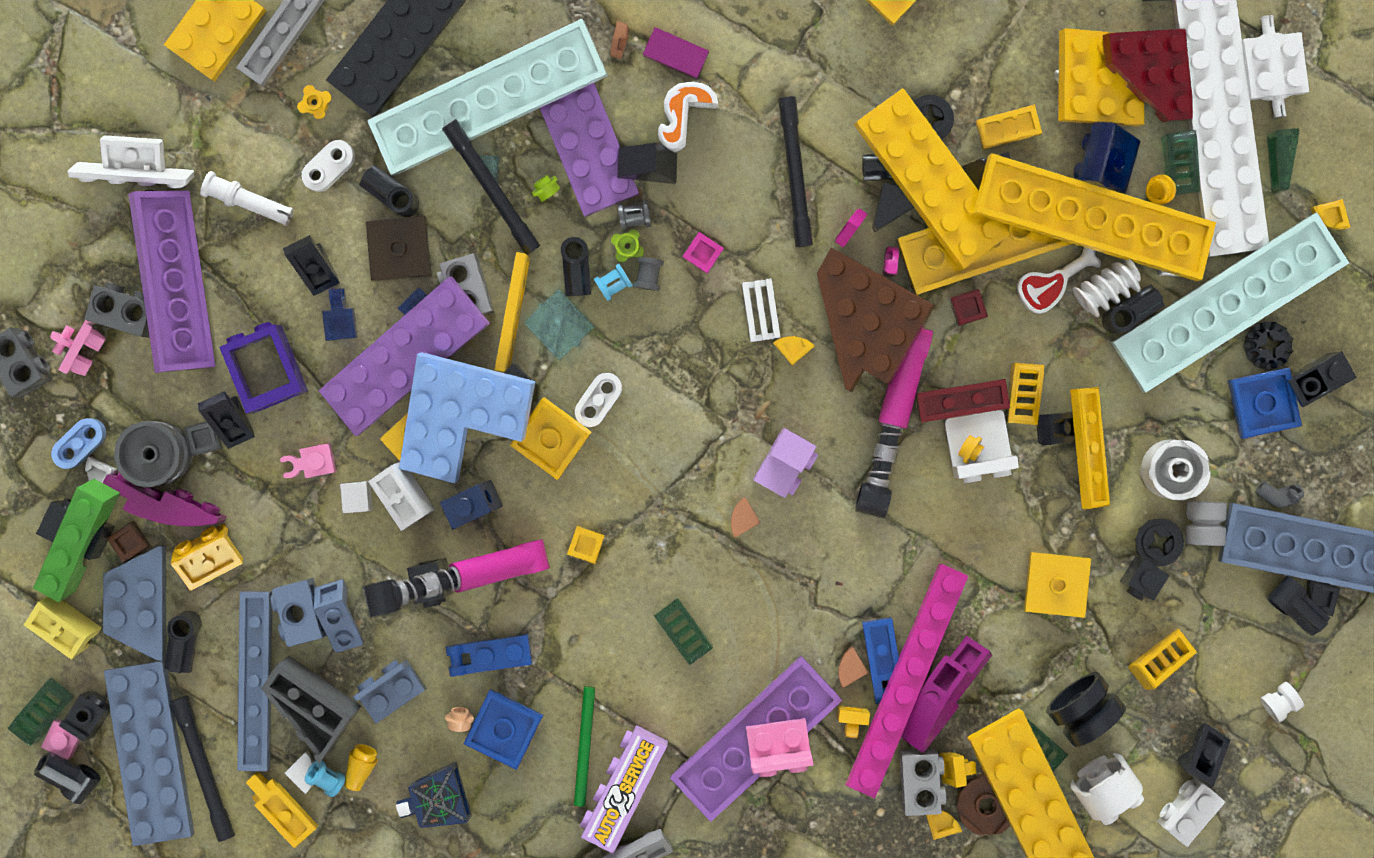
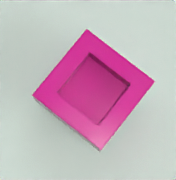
[682,232,724,274]

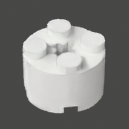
[1140,439,1211,500]
[1071,753,1144,825]

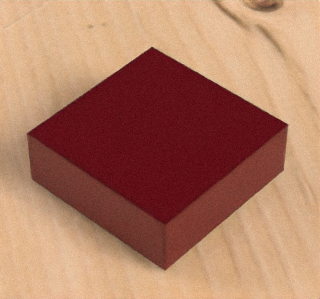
[949,289,988,326]

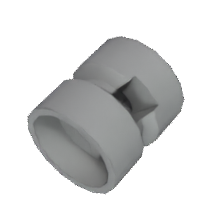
[1185,501,1227,546]

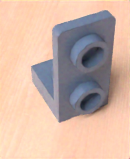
[314,579,363,653]

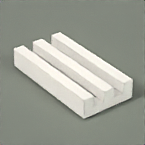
[742,278,780,342]

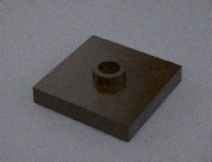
[366,216,432,281]

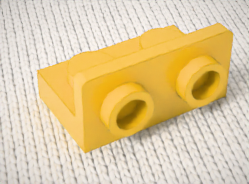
[171,524,243,591]

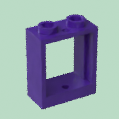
[219,322,308,414]

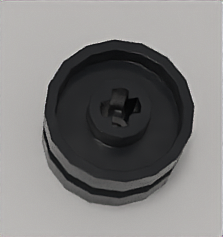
[1046,672,1126,747]

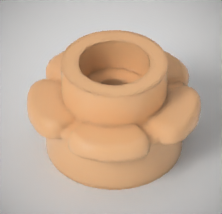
[445,707,474,732]

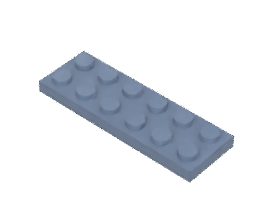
[1218,503,1374,593]
[104,660,194,846]

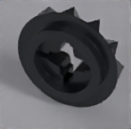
[914,95,954,140]
[1244,322,1294,369]
[1134,518,1184,566]

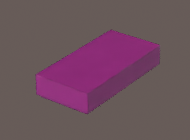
[643,27,709,80]

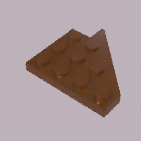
[816,247,935,392]

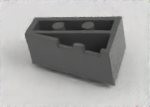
[261,656,361,763]

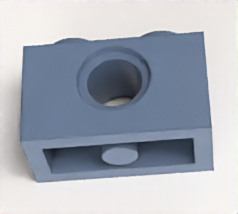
[270,578,327,647]

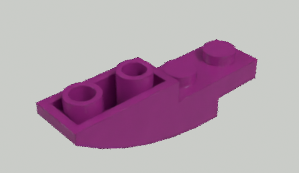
[103,472,226,526]
[901,635,993,754]

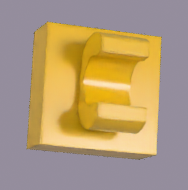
[837,705,870,738]
[939,751,977,788]

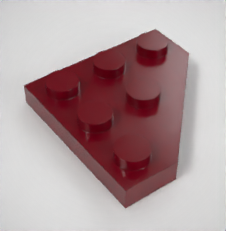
[1102,29,1193,122]

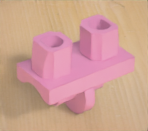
[50,320,106,376]

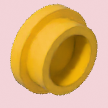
[1146,174,1176,205]
[958,435,984,464]

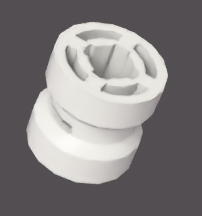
[1260,682,1304,723]

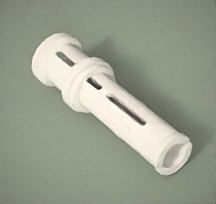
[200,171,294,226]

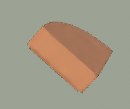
[610,21,630,59]
[731,497,760,537]
[838,646,868,688]

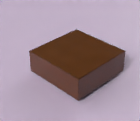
[106,521,151,563]

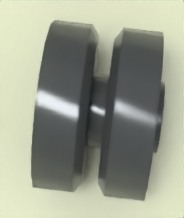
[114,421,192,487]

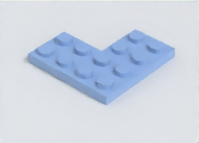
[399,352,535,484]

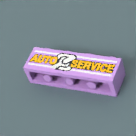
[580,725,668,853]

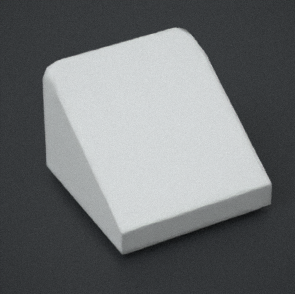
[340,481,373,513]

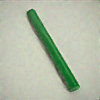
[574,686,595,807]

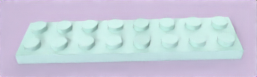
[367,19,608,176]
[1111,213,1349,393]

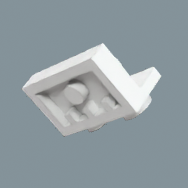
[1157,778,1225,847]

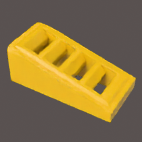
[1007,363,1045,425]
[1128,629,1197,690]

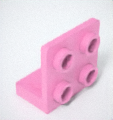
[746,718,814,777]

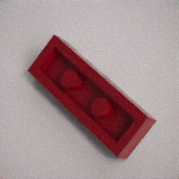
[916,379,1010,423]

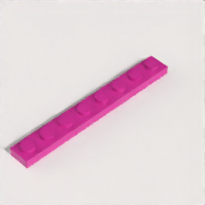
[845,564,968,798]

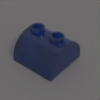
[1074,122,1141,195]

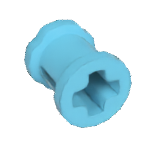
[594,263,633,301]
[305,760,345,797]

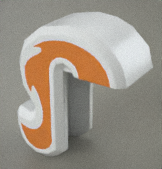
[658,82,718,152]

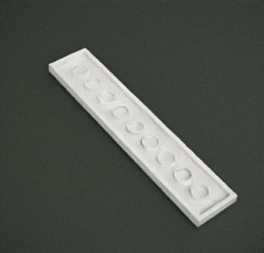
[1172,0,1269,257]

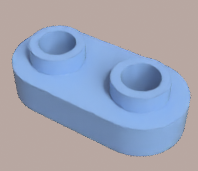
[51,418,106,469]

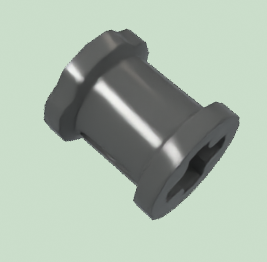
[618,200,651,231]
[633,257,664,291]

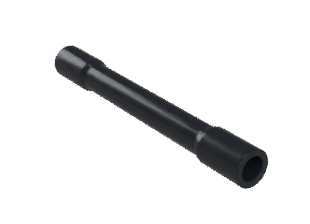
[778,96,813,248]
[441,119,541,255]
[170,695,235,842]

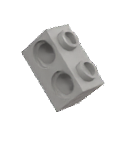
[437,253,495,316]
[899,748,946,816]

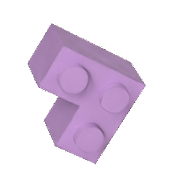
[753,428,818,498]

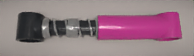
[855,328,933,519]
[363,539,550,617]

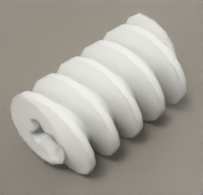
[1073,259,1141,318]

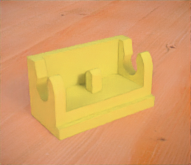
[24,597,102,660]

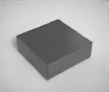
[184,422,223,456]

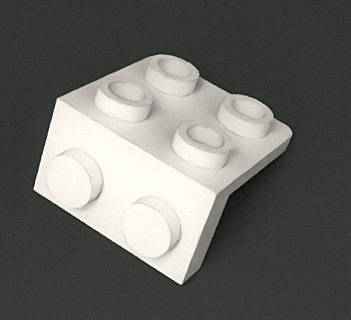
[944,410,1019,483]

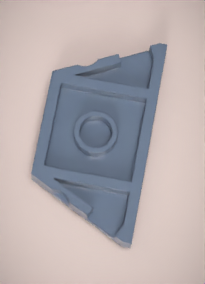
[103,546,166,661]

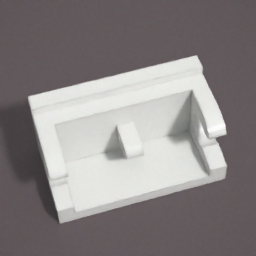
[368,462,435,531]

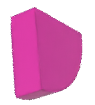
[835,208,868,248]
[882,246,899,277]

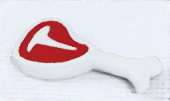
[1016,247,1101,314]

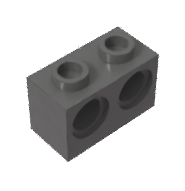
[84,282,150,338]
[0,327,52,398]

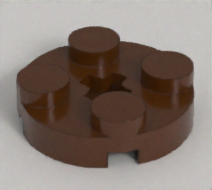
[955,773,1010,836]

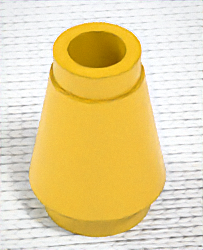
[344,744,378,791]

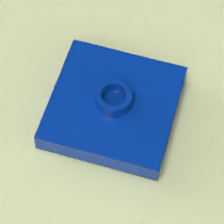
[1228,367,1302,439]
[463,689,543,770]

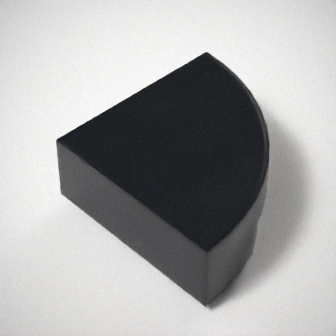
[1307,580,1340,617]

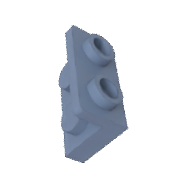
[353,659,427,723]

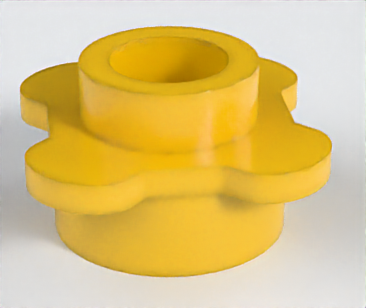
[297,85,332,119]

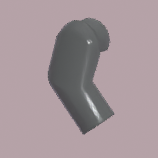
[1255,481,1304,508]

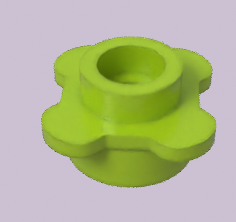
[532,175,560,202]
[611,229,644,263]

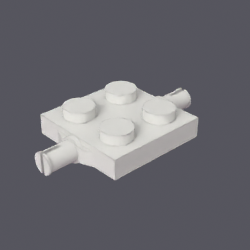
[1242,15,1309,119]

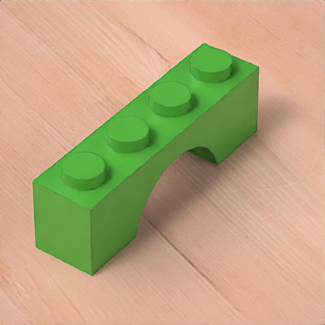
[33,479,120,602]

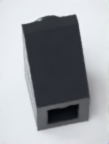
[1287,351,1357,407]

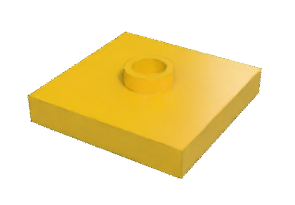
[510,397,592,480]
[1024,552,1091,618]

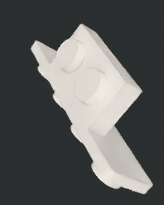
[68,136,194,188]

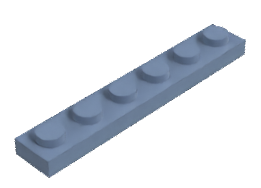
[237,591,272,771]

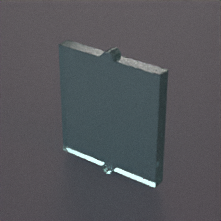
[524,289,595,361]

